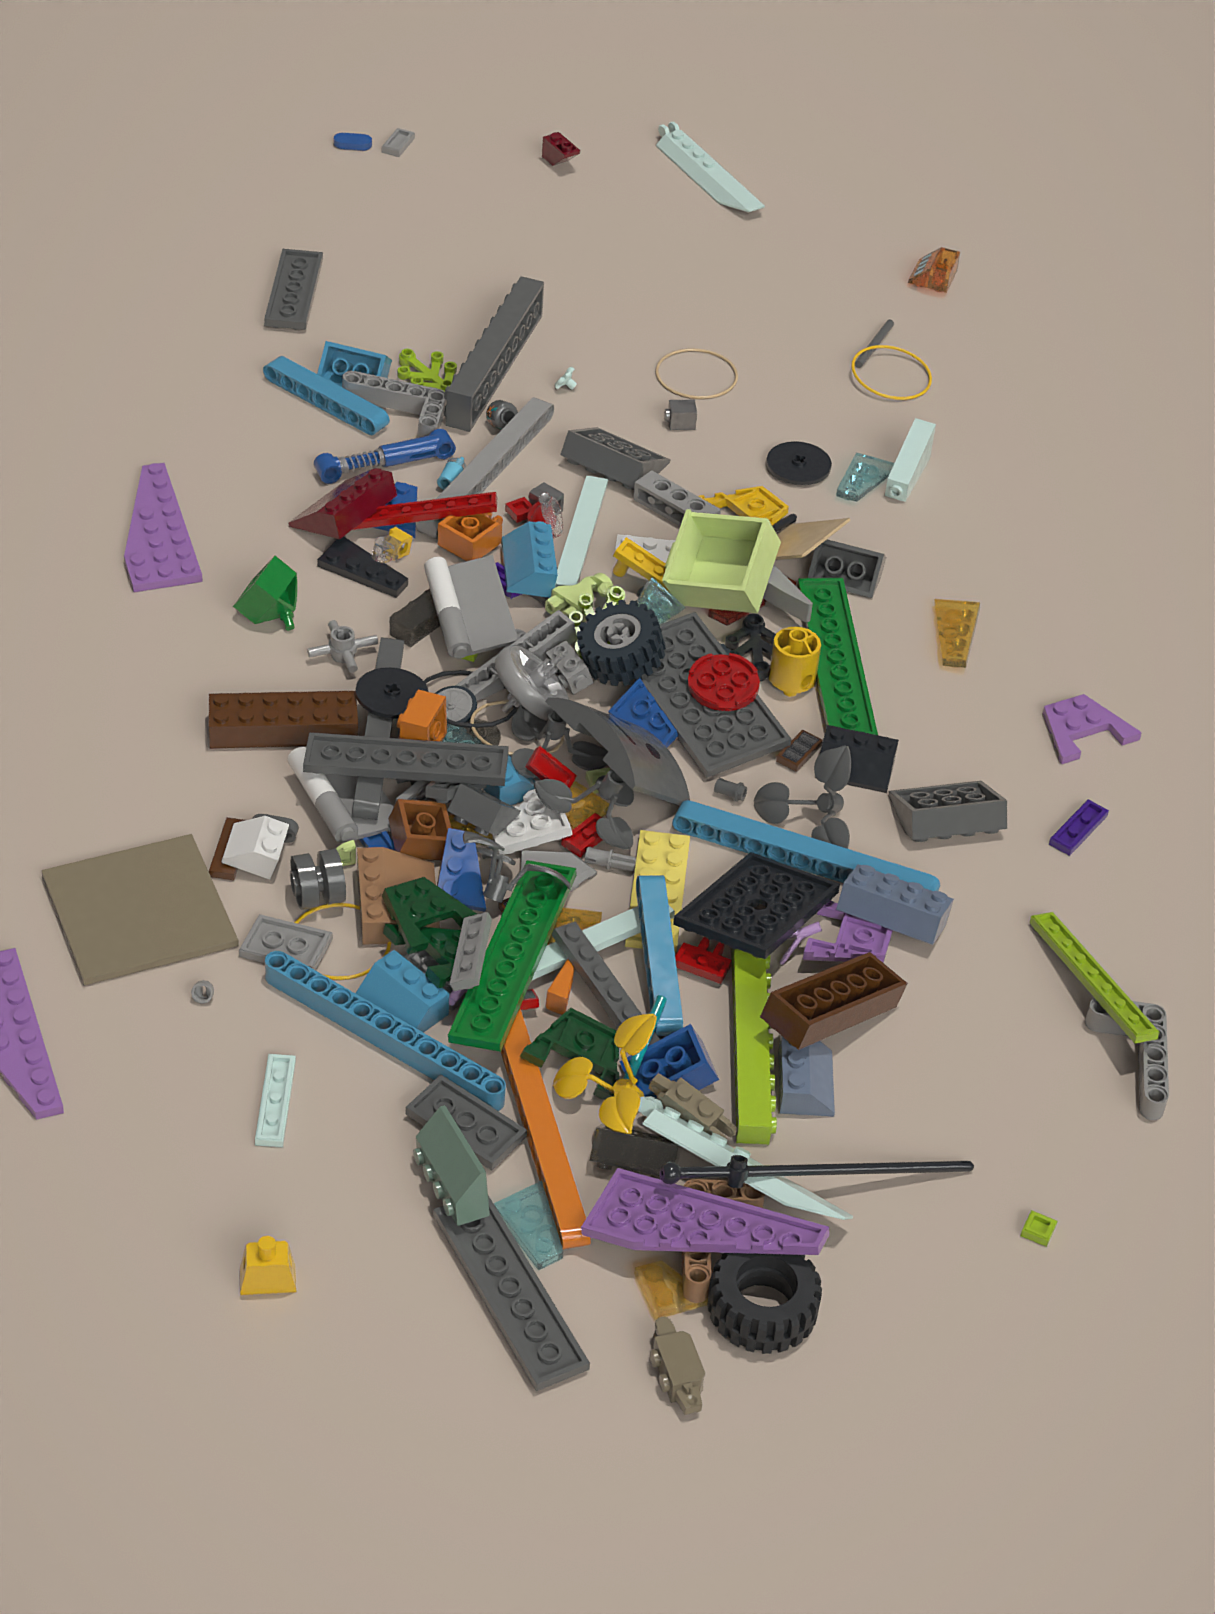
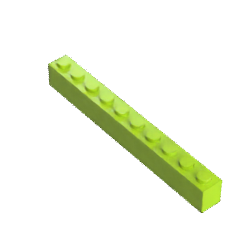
[731,948,777,1145]

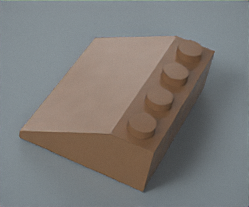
[357,847,440,945]

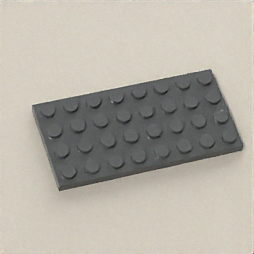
[630,612,792,778]

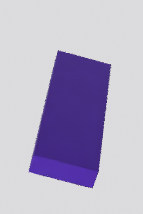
[1049,799,1109,856]

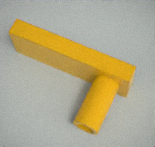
[613,537,670,594]

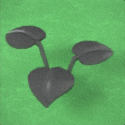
[511,705,608,779]
[754,746,851,849]
[534,770,634,850]
[463,831,571,903]

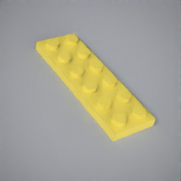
[625,830,690,953]

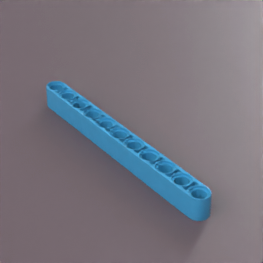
[672,800,940,891]
[265,951,506,1111]

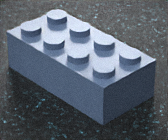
[836,864,954,945]

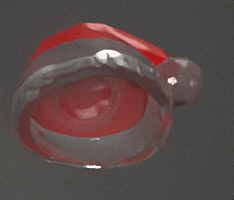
[527,492,563,538]

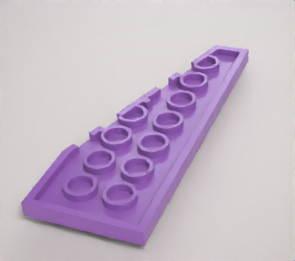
[0,948,64,1120]

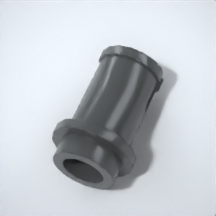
[714,777,747,802]

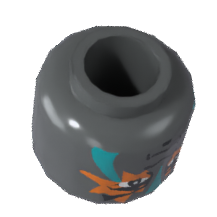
[486,400,518,429]

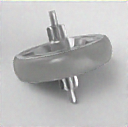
[495,645,569,721]

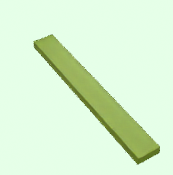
[1030,912,1159,1044]

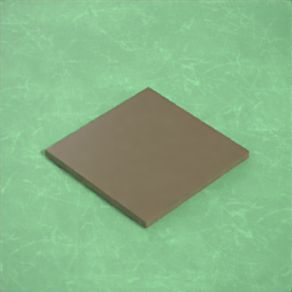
[42,834,239,986]

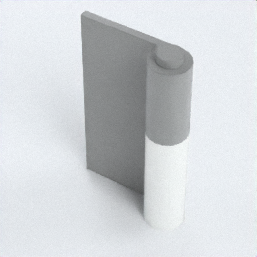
[424,555,518,659]
[287,747,394,843]

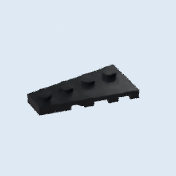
[317,536,408,598]

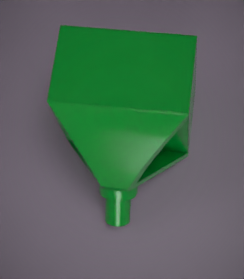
[233,555,298,631]

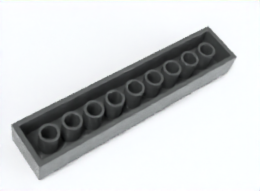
[444,276,544,432]

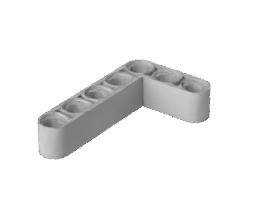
[342,371,446,438]
[1085,998,1169,1120]

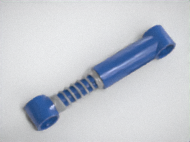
[314,429,456,484]

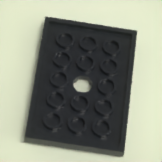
[673,852,840,959]

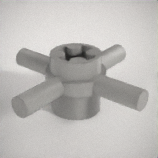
[307,620,378,673]

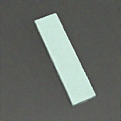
[255,1054,296,1147]

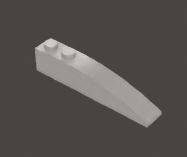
[763,565,813,622]
[455,610,577,701]

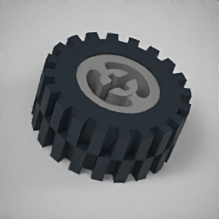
[577,600,666,686]

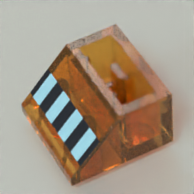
[908,247,960,293]

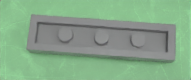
[450,912,492,991]

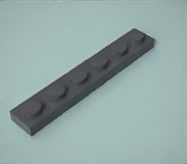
[552,922,660,1046]

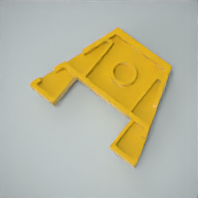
[698,486,789,526]

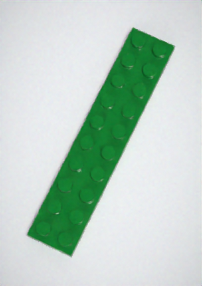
[797,578,878,735]
[448,860,577,1052]

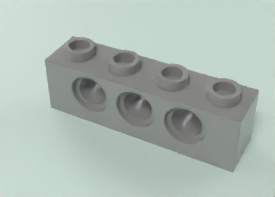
[633,470,721,526]

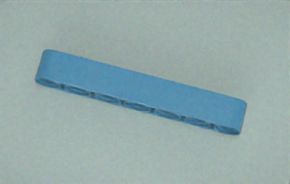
[263,356,390,435]
[636,875,683,1036]

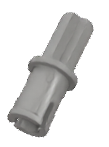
[585,847,636,871]

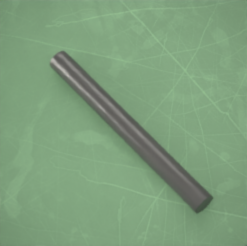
[855,319,894,368]

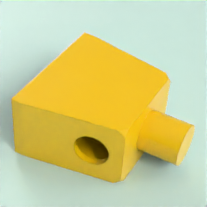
[240,1236,297,1295]

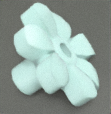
[555,367,577,390]

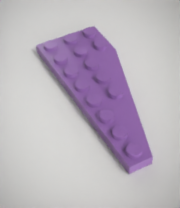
[124,463,203,592]
[581,1168,830,1255]

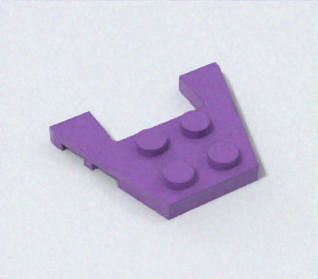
[1043,694,1142,764]
[803,899,893,963]

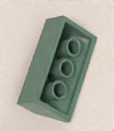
[413,1105,490,1226]

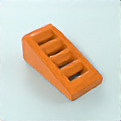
[546,959,575,1015]

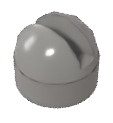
[191,980,214,1003]

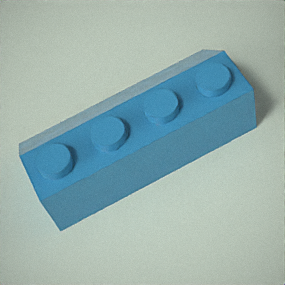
[501,521,558,598]

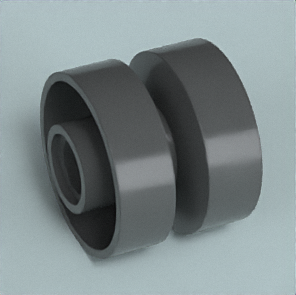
[290,848,346,910]

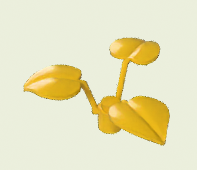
[553,1014,657,1134]

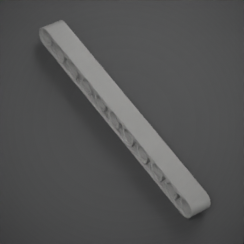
[416,397,555,539]

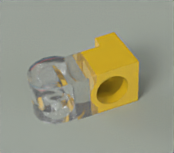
[372,527,413,563]

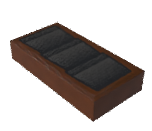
[776,729,823,772]

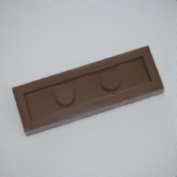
[209,817,245,881]

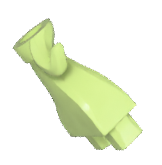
[545,573,616,622]

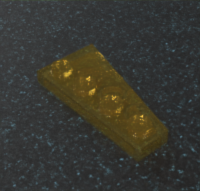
[934,599,980,668]

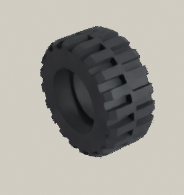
[707,1253,822,1354]

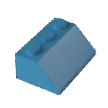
[317,341,392,387]
[356,950,450,1033]

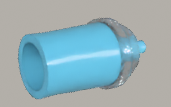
[437,457,466,490]

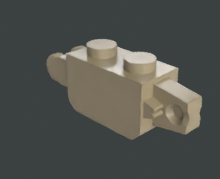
[649,1073,738,1144]
[650,1316,705,1415]

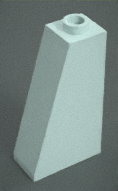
[885,418,936,502]

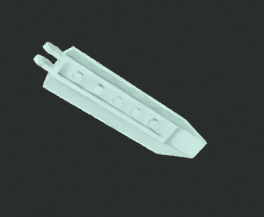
[656,121,765,212]
[638,1096,853,1220]

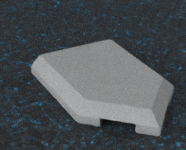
[521,850,597,892]

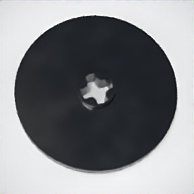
[766,441,832,485]
[355,667,429,719]

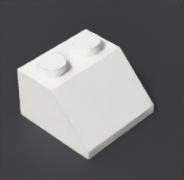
[221,816,289,880]

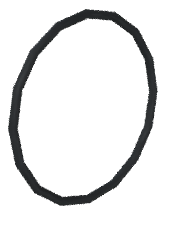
[424,670,518,728]

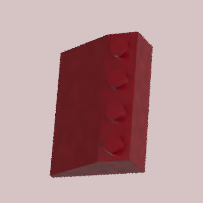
[288,468,397,539]

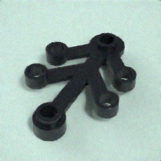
[725,614,776,682]

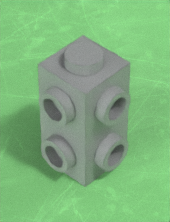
[546,641,594,695]

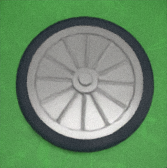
[434,686,477,729]

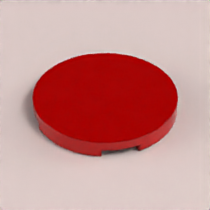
[688,653,760,711]

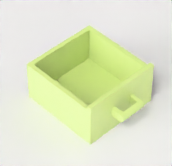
[662,509,781,613]

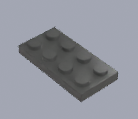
[405,1075,527,1170]

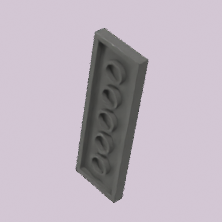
[264,248,323,330]

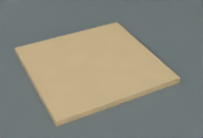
[775,518,851,560]

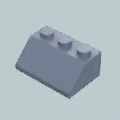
[778,1036,835,1117]

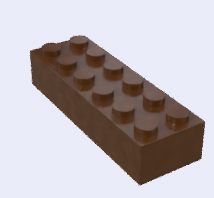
[209,691,358,749]
[760,952,908,1050]

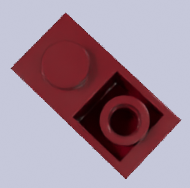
[542,132,580,166]

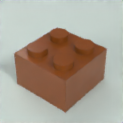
[388,799,451,861]

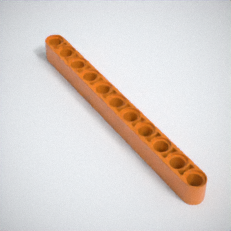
[501,1008,591,1250]

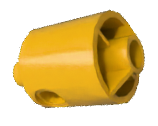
[768,627,821,697]

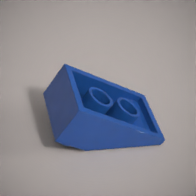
[619,1024,719,1099]

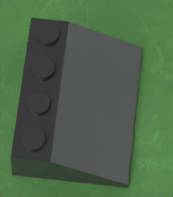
[560,427,671,490]
[888,780,1007,842]

